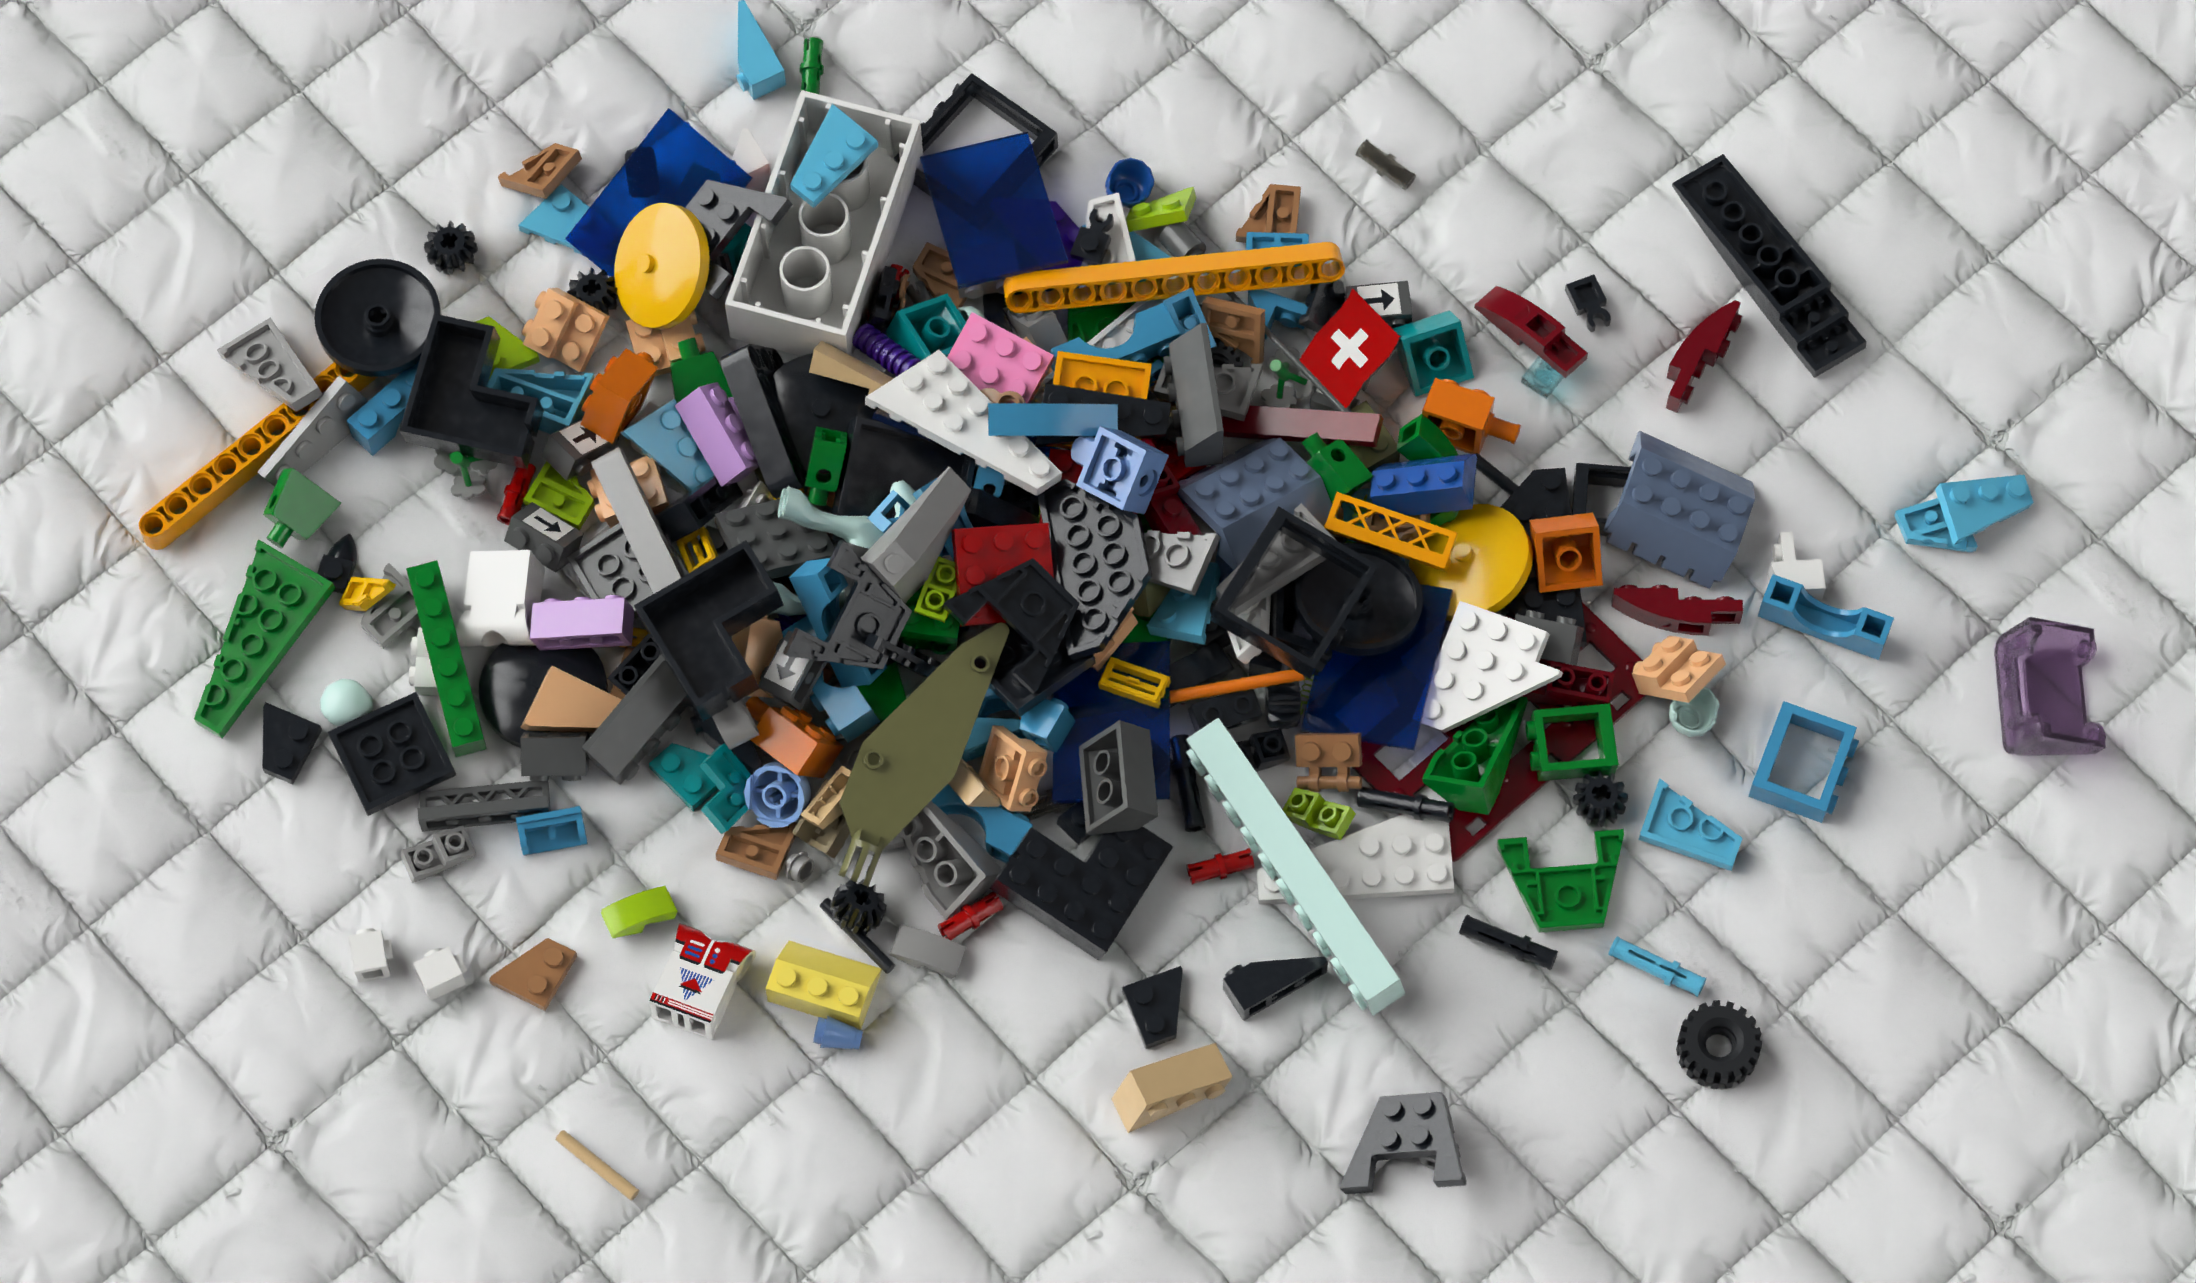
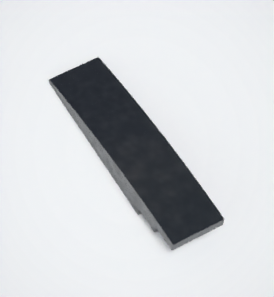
[1672,154,1867,378]

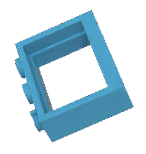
[1748,701,1859,823]

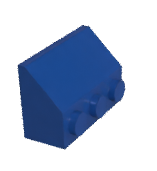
[1370,454,1477,519]

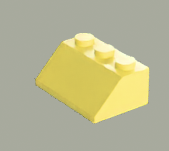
[765,941,882,1030]

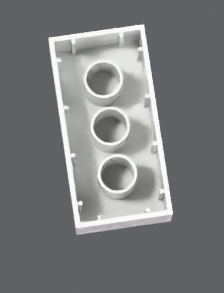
[725,90,923,356]

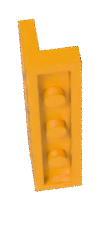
[1324,492,1458,573]

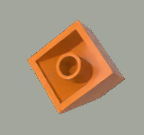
[1529,512,1603,593]

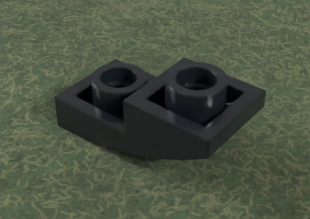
[1236,729,1291,772]

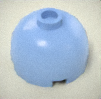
[744,761,811,828]

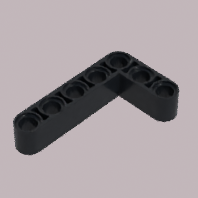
[720,344,806,499]

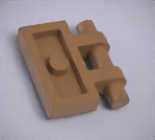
[1295,733,1362,792]

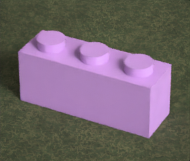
[675,382,759,487]
[530,595,634,651]

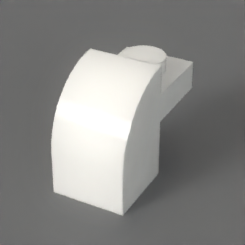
[1768,531,1826,601]

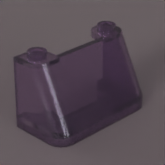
[1994,617,2106,756]

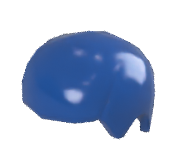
[1105,158,1154,209]

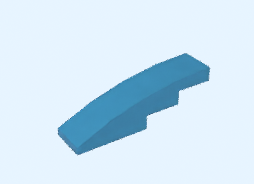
[988,403,1118,437]

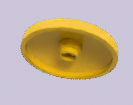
[614,203,710,329]
[1409,504,1533,621]

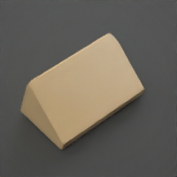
[948,758,1002,807]

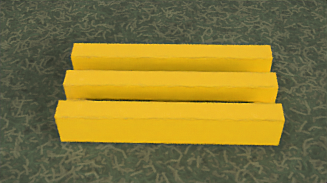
[676,526,718,573]
[1098,657,1171,709]

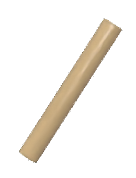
[555,1130,639,1201]

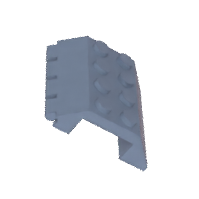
[1603,431,1755,589]
[1177,438,1337,570]

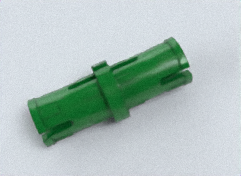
[799,37,824,94]

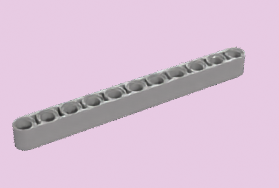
[591,447,759,750]

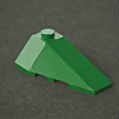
[1422,696,1528,815]

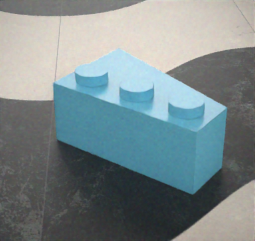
[487,368,595,434]

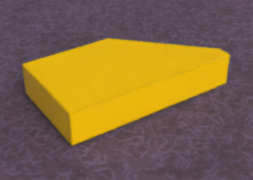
[339,577,396,611]

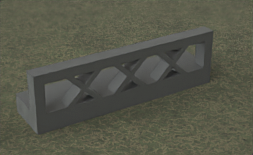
[417,780,551,832]

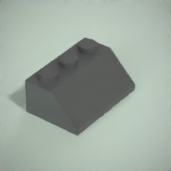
[1079,720,1158,835]

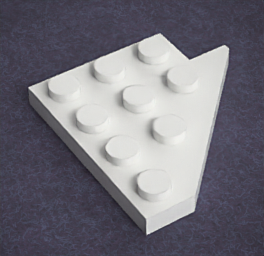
[1413,601,1563,733]

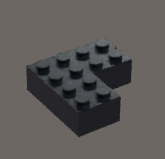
[399,314,544,469]
[827,416,976,546]
[634,540,784,722]
[990,826,1174,960]

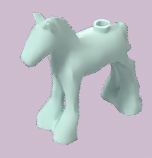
[770,480,916,616]

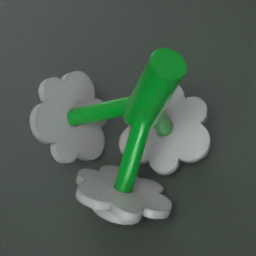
[1261,348,1316,408]
[434,449,498,500]

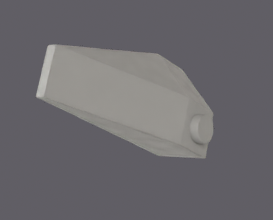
[861,467,971,603]
[899,801,1001,920]

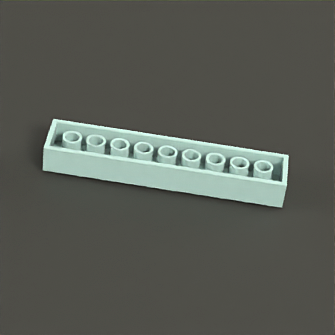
[1186,718,1405,1016]

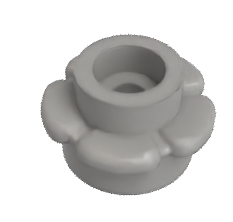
[785,851,814,883]

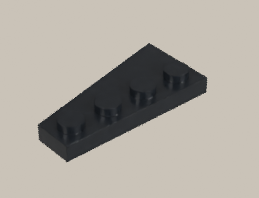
[1035,383,1171,447]

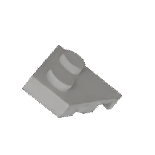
[361,563,419,649]

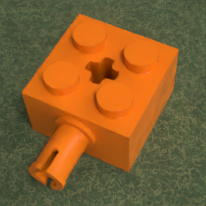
[580,348,658,444]
[1422,378,1521,455]
[745,696,844,778]

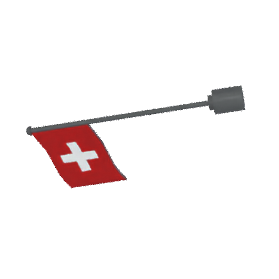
[1159,222,1400,412]

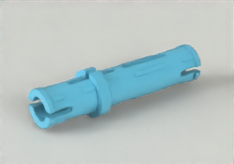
[1608,936,1706,997]

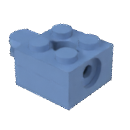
[1071,426,1169,514]

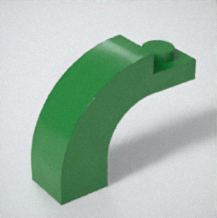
[1397,414,1459,527]

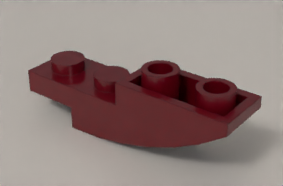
[1474,286,1588,378]
[1666,300,1743,413]
[1141,438,1203,535]
[1611,585,1743,636]
[1523,661,1614,706]

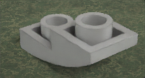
[400,825,476,883]
[889,925,966,979]

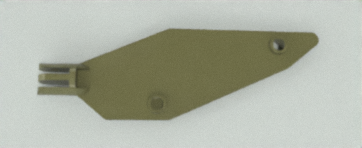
[838,622,1009,887]

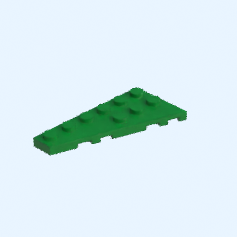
[194,539,336,739]

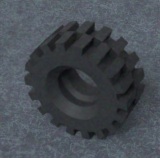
[1676,1000,1762,1089]

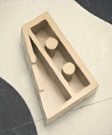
[1111,1043,1232,1133]

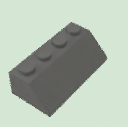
[1163,323,1224,468]
[582,654,692,785]

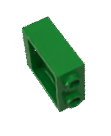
[1525,704,1619,781]

